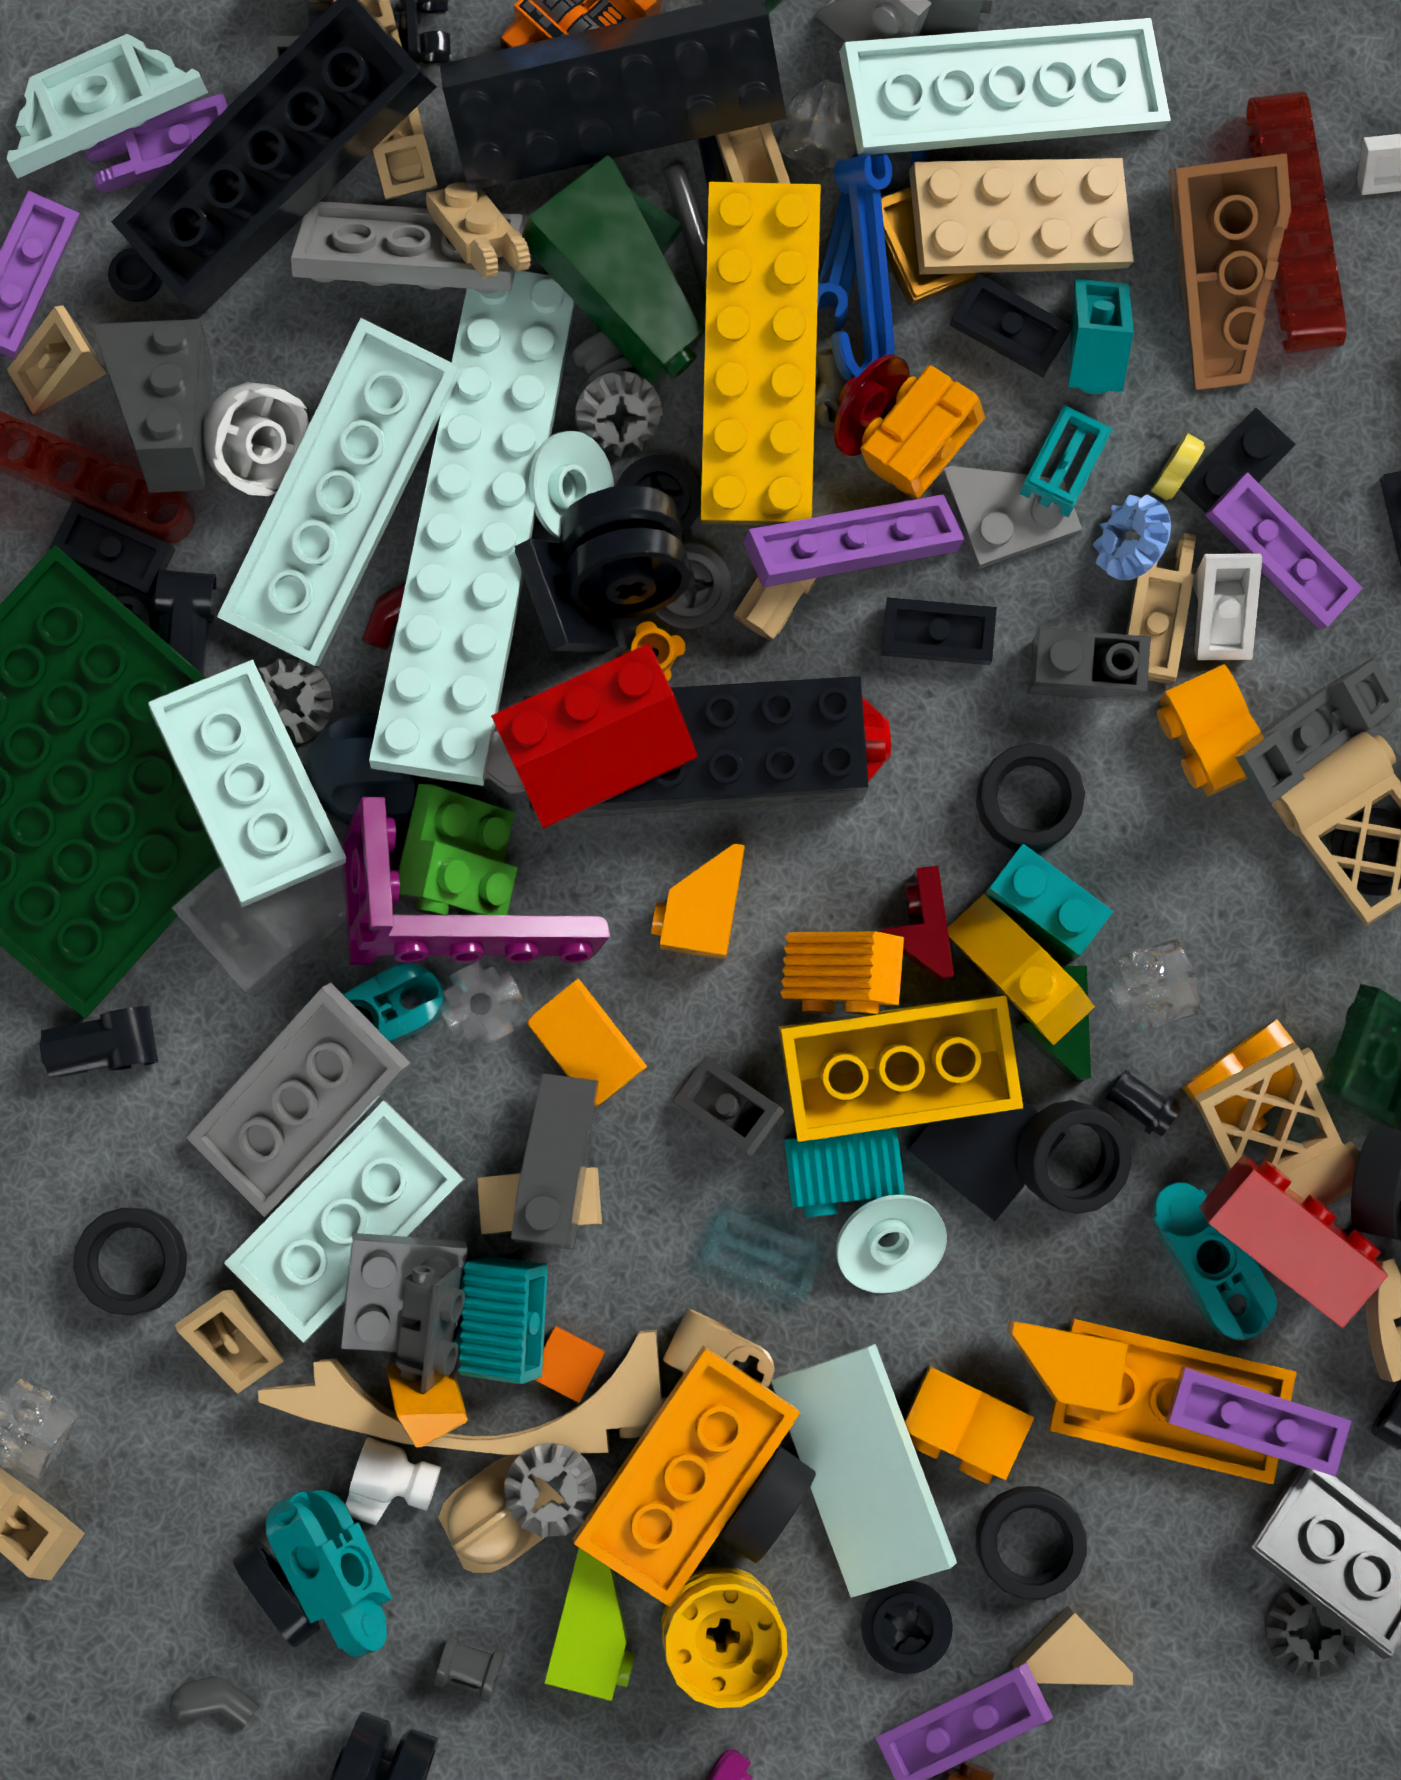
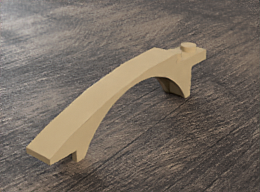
[258,1329,668,1455]

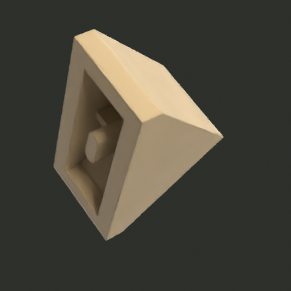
[7,305,107,415]
[175,1289,284,1394]
[1011,1606,1133,1685]

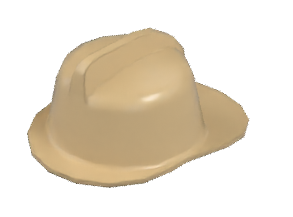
[438,1455,564,1573]

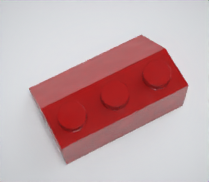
[491,643,698,830]

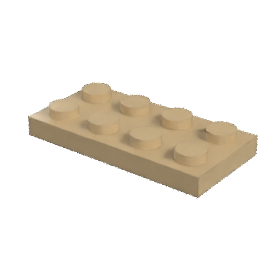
[909,158,1134,275]

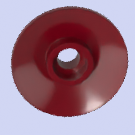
[834,354,910,456]

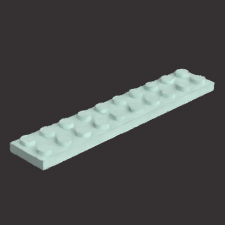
[369,271,576,786]

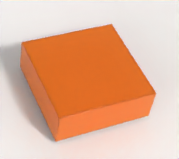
[535,1326,606,1403]

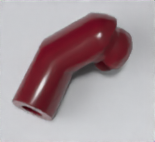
[362,581,406,650]

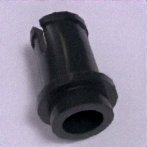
[1105,1069,1181,1137]

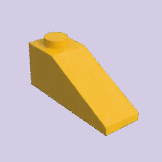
[947,894,1095,1045]

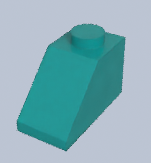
[1067,279,1134,394]

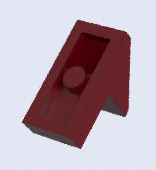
[878,865,954,982]

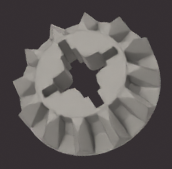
[575,371,664,458]
[258,658,333,746]
[504,1443,597,1538]

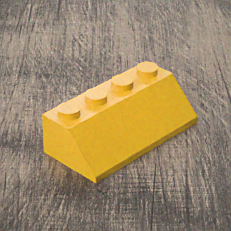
[778,993,1023,1142]

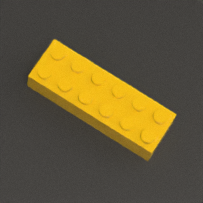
[701,182,821,525]

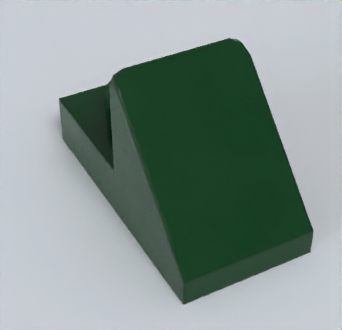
[1016,965,1091,1081]

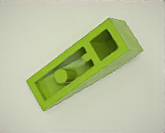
[544,1548,635,1701]

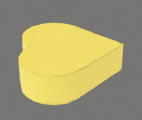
[1150,433,1205,501]

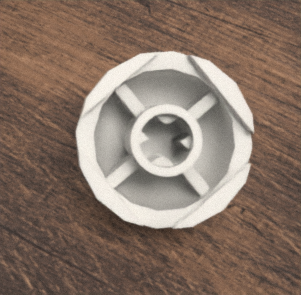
[202,382,310,496]

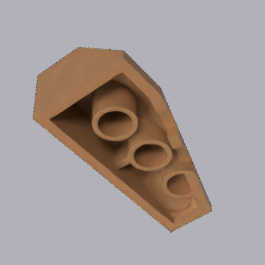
[1168,153,1291,390]

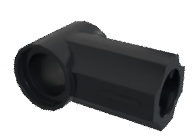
[155,570,217,675]
[39,1006,159,1078]

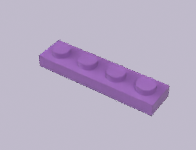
[743,494,965,588]

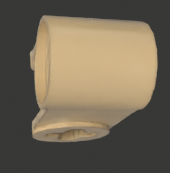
[662,1308,775,1388]

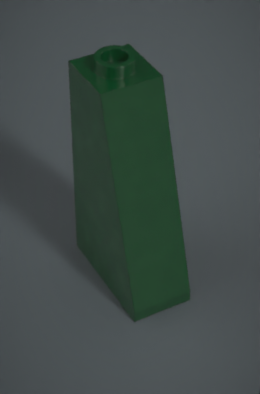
[522,155,703,386]

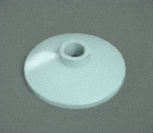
[529,431,614,539]
[836,1195,947,1293]

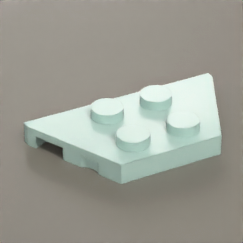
[7,34,208,179]

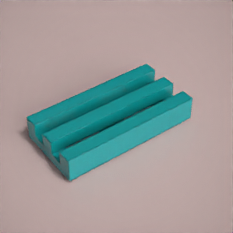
[1019,405,1113,518]

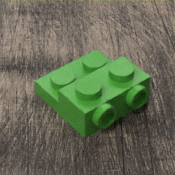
[398,784,518,915]

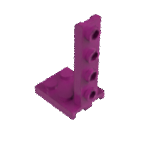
[341,797,610,965]

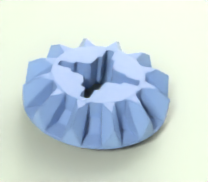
[1093,494,1171,580]

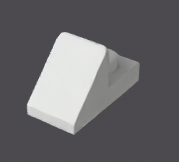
[1193,554,1262,660]

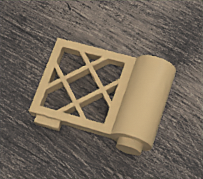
[1272,732,1401,927]
[1194,1042,1360,1206]

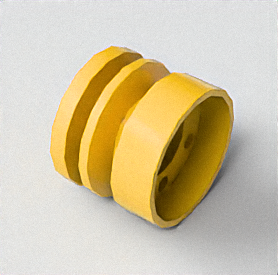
[661,1565,788,1708]

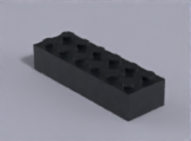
[111,0,437,313]
[440,0,787,189]

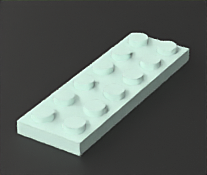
[839,18,1171,156]
[217,318,462,667]

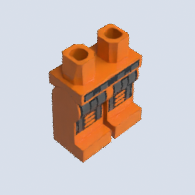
[500,0,661,49]

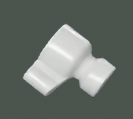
[345,1437,442,1525]

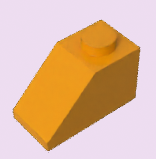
[651,844,745,960]
[1006,1320,1128,1421]

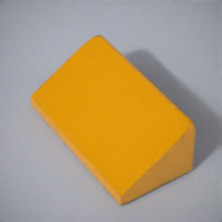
[527,979,647,1107]
[386,1363,468,1448]

